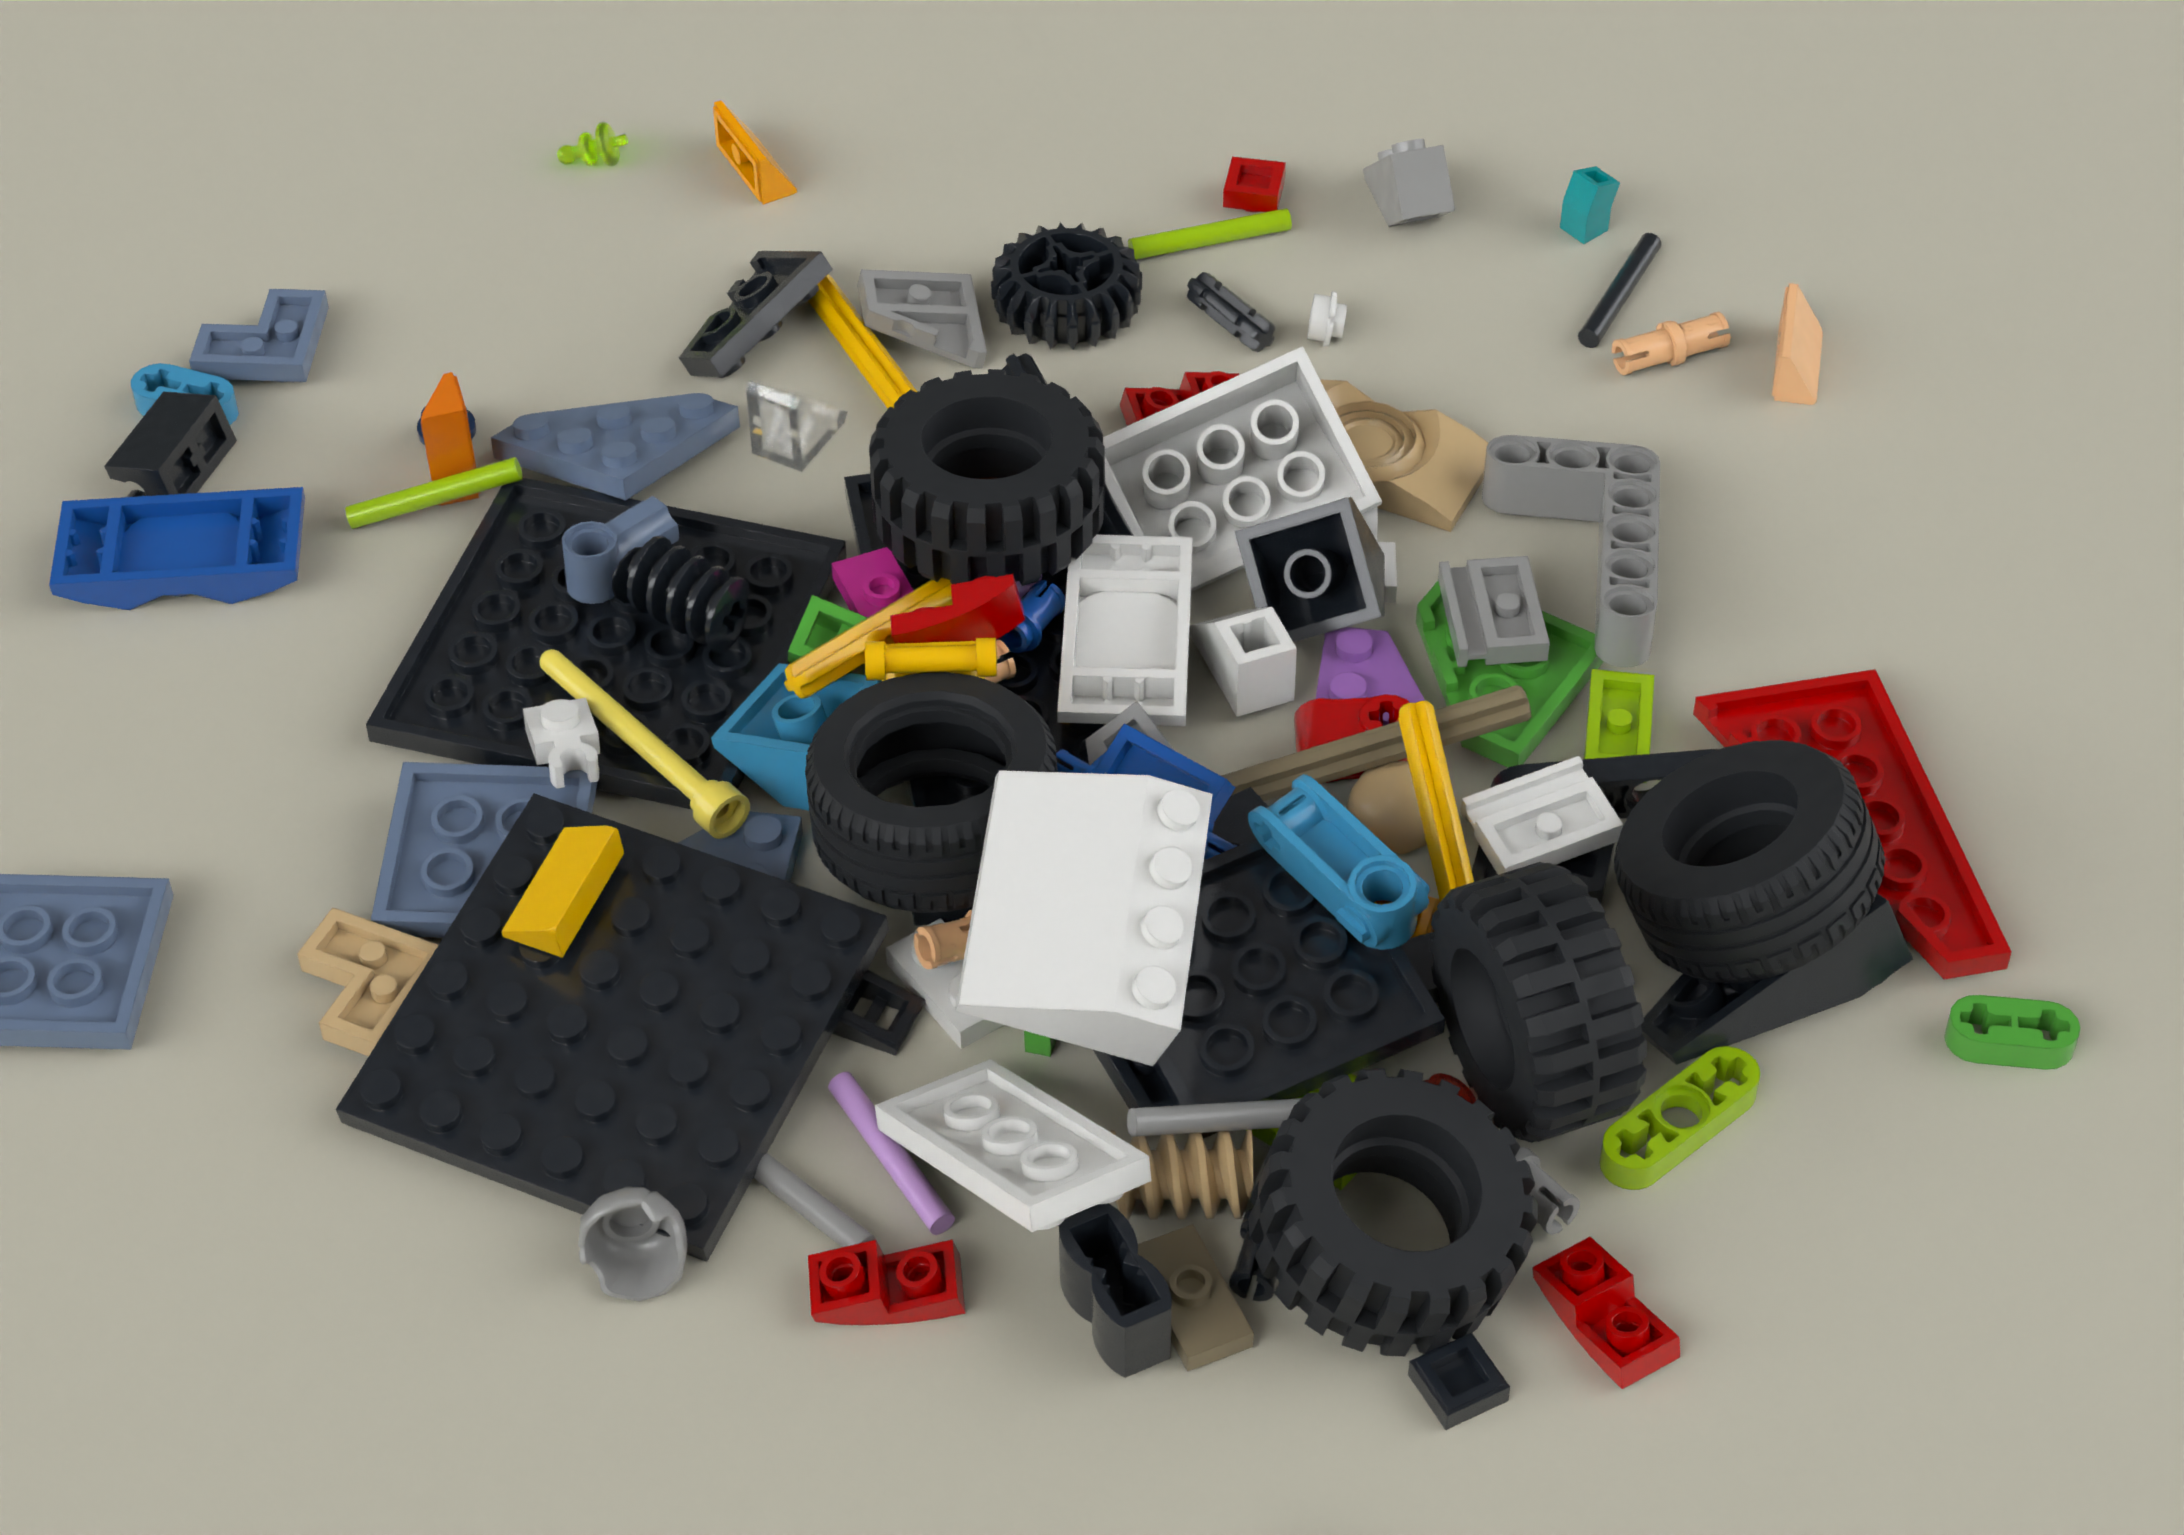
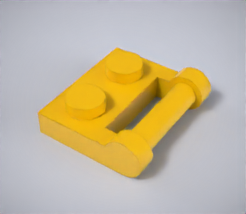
[865,637,997,681]

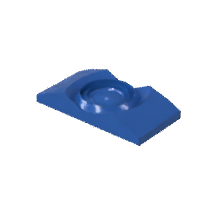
[49,487,305,610]

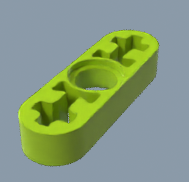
[1599,1046,1760,1190]

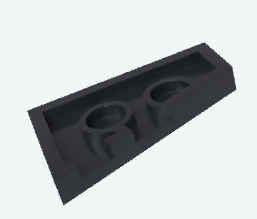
[679,251,833,378]

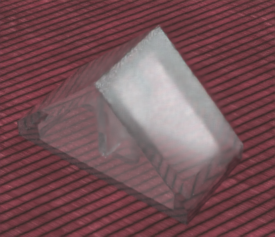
[746,381,848,472]

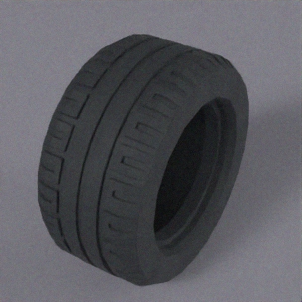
[805,672,1058,913]

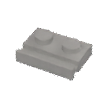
[1438,556,1550,667]

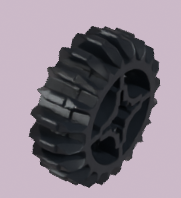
[991,222,1142,350]

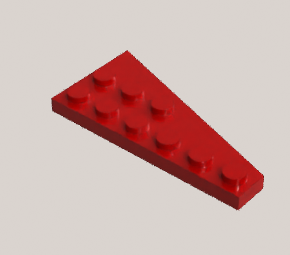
[1693,669,2012,979]

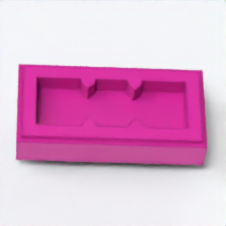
[832,547,913,617]

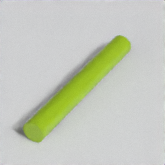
[1128,208,1292,260]
[345,457,523,529]

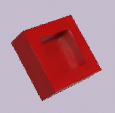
[1223,156,1286,212]

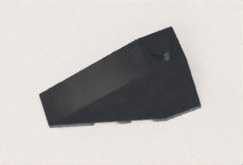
[1641,893,1913,1065]

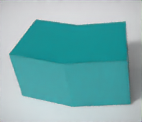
[1560,166,1620,244]

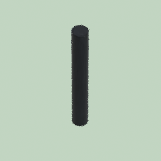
[1578,233,1662,348]

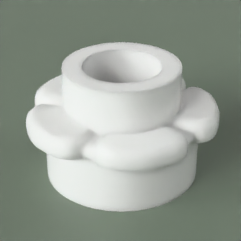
[1307,291,1347,347]

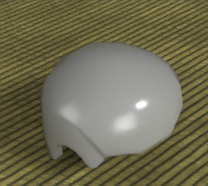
[578,1186,687,1301]

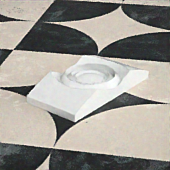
[1057,535,1193,726]

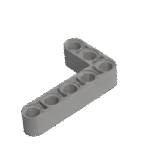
[1482,435,1660,667]

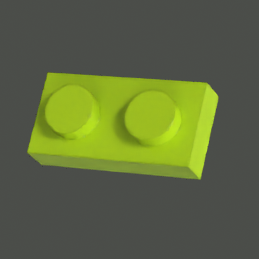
[1584,669,1655,784]

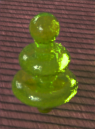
[557,122,628,167]

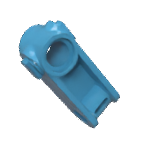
[1248,774,1430,950]

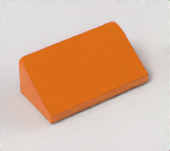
[421,372,481,506]

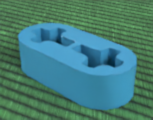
[131,363,239,425]

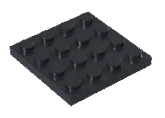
[1154,838,1445,1139]

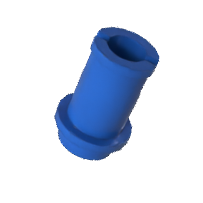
[997,580,1066,653]

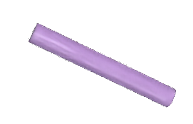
[828,1072,955,1235]

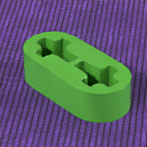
[1944,995,2081,1070]

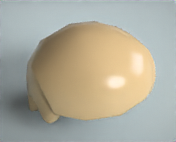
[1346,761,1427,854]

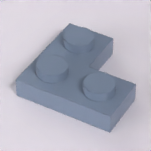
[189,289,329,382]

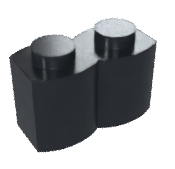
[1059,1203,1172,1378]

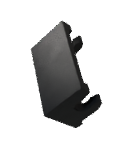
[104,391,237,497]

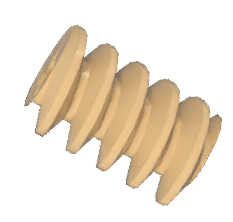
[1111,1130,1253,1220]

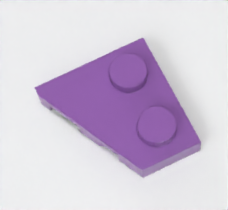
[1316,627,1425,726]

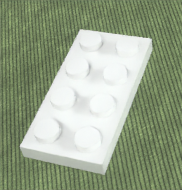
[875,1059,1151,1232]

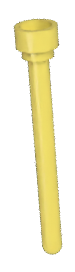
[540,649,750,839]

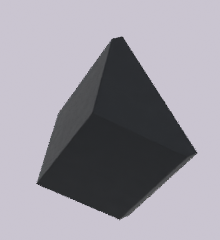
[1235,497,1385,642]

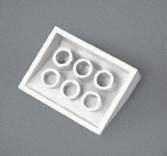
[1103,346,1382,592]
[955,770,1213,1066]

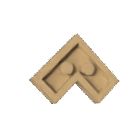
[297,907,438,1056]

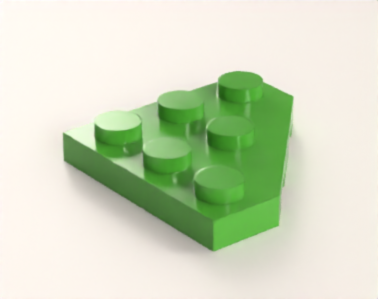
[1416,581,1604,768]

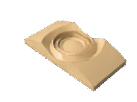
[1320,379,1488,532]

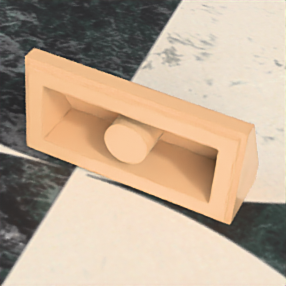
[1772,283,1823,405]

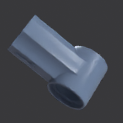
[562,496,679,604]

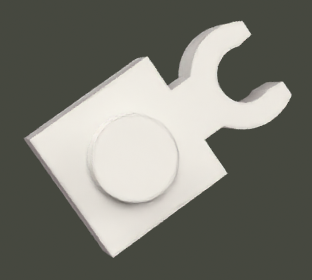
[523,698,600,789]

